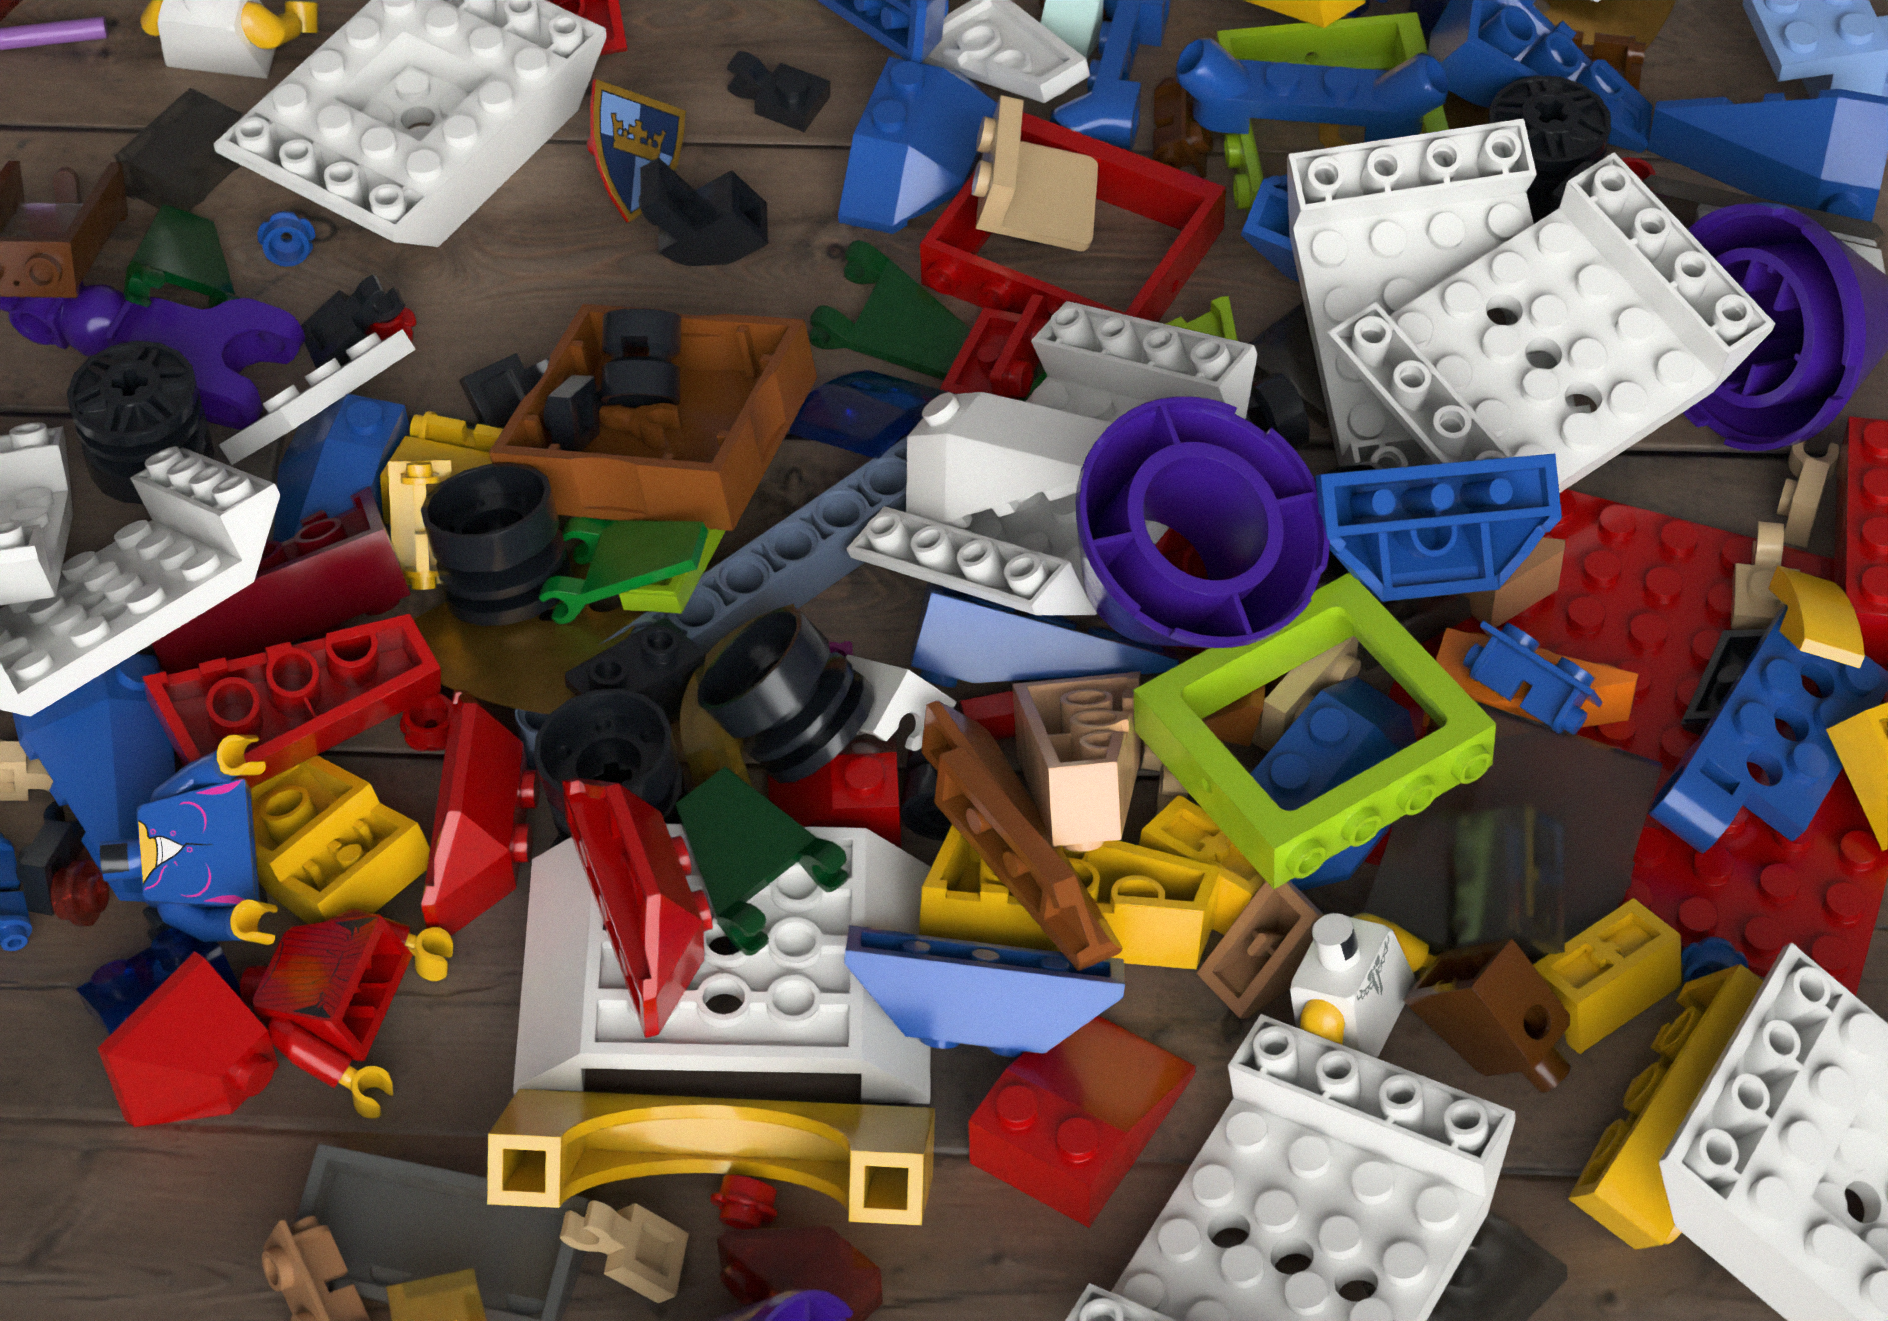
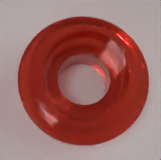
[51,860,109,927]

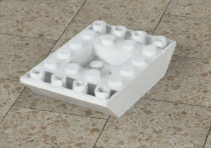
[214,0,607,247]
[1659,942,1888,1321]

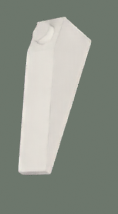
[906,392,1113,529]

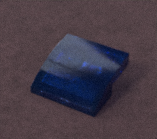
[789,370,957,459]

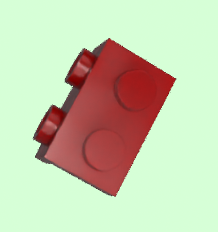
[939,294,1050,400]

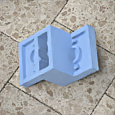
[1742,0,1888,99]

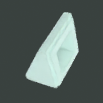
[1040,0,1103,60]

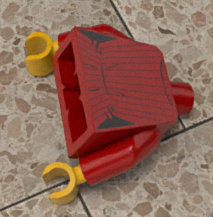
[240,908,453,1119]

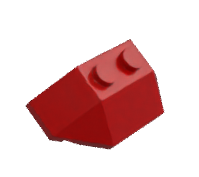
[421,690,540,936]
[562,778,713,1039]

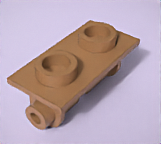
[262,1216,370,1321]

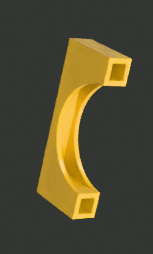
[488,1089,935,1225]

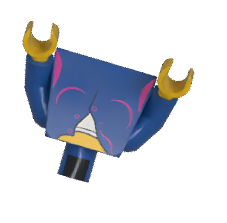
[100,735,278,945]

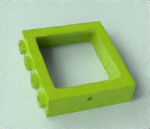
[1216,12,1449,217]
[1133,572,1496,890]

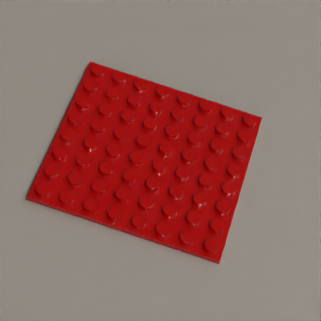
[1364,489,1888,996]

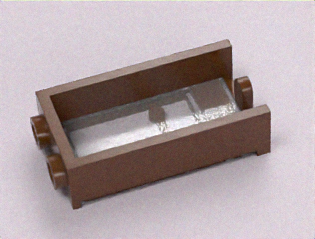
[0,161,128,298]

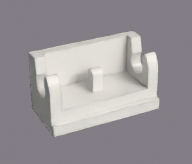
[846,655,957,751]

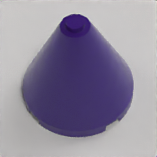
[1683,202,1888,451]

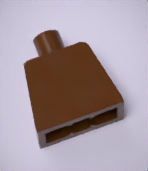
[1403,938,1571,1093]

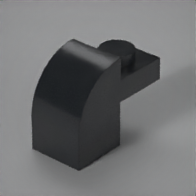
[639,157,768,266]

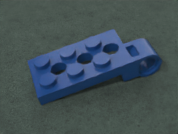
[1647,604,1888,854]

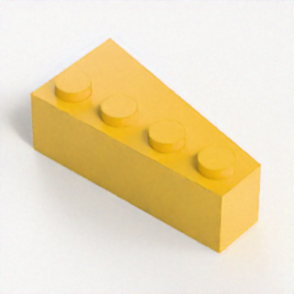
[919,824,1222,970]
[1568,964,1763,1250]

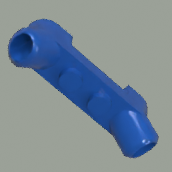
[1049,0,1171,151]
[1176,37,1449,143]

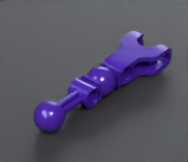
[0,280,306,430]

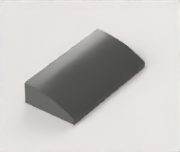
[291,1143,590,1321]

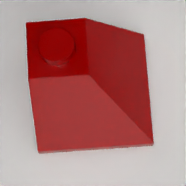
[768,738,902,849]
[97,952,279,1127]

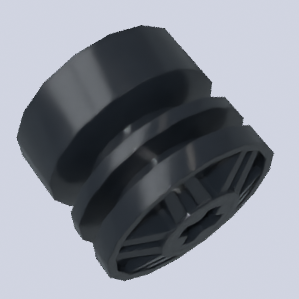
[1488,75,1611,224]
[67,341,214,504]
[421,463,574,626]
[697,606,874,784]
[533,688,689,842]

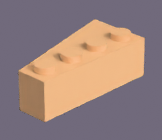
[1012,671,1143,851]

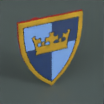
[587,79,686,223]

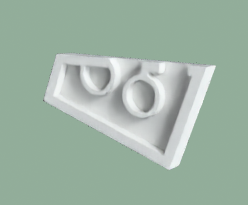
[922,0,1090,103]
[219,329,416,465]

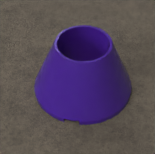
[1075,397,1330,648]

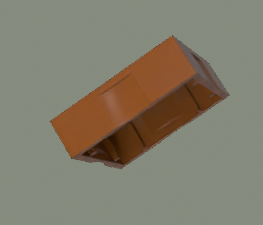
[489,304,817,531]

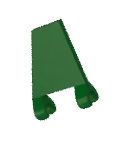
[539,517,709,625]

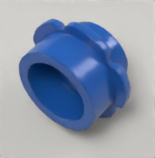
[257,211,315,267]
[1681,937,1748,983]

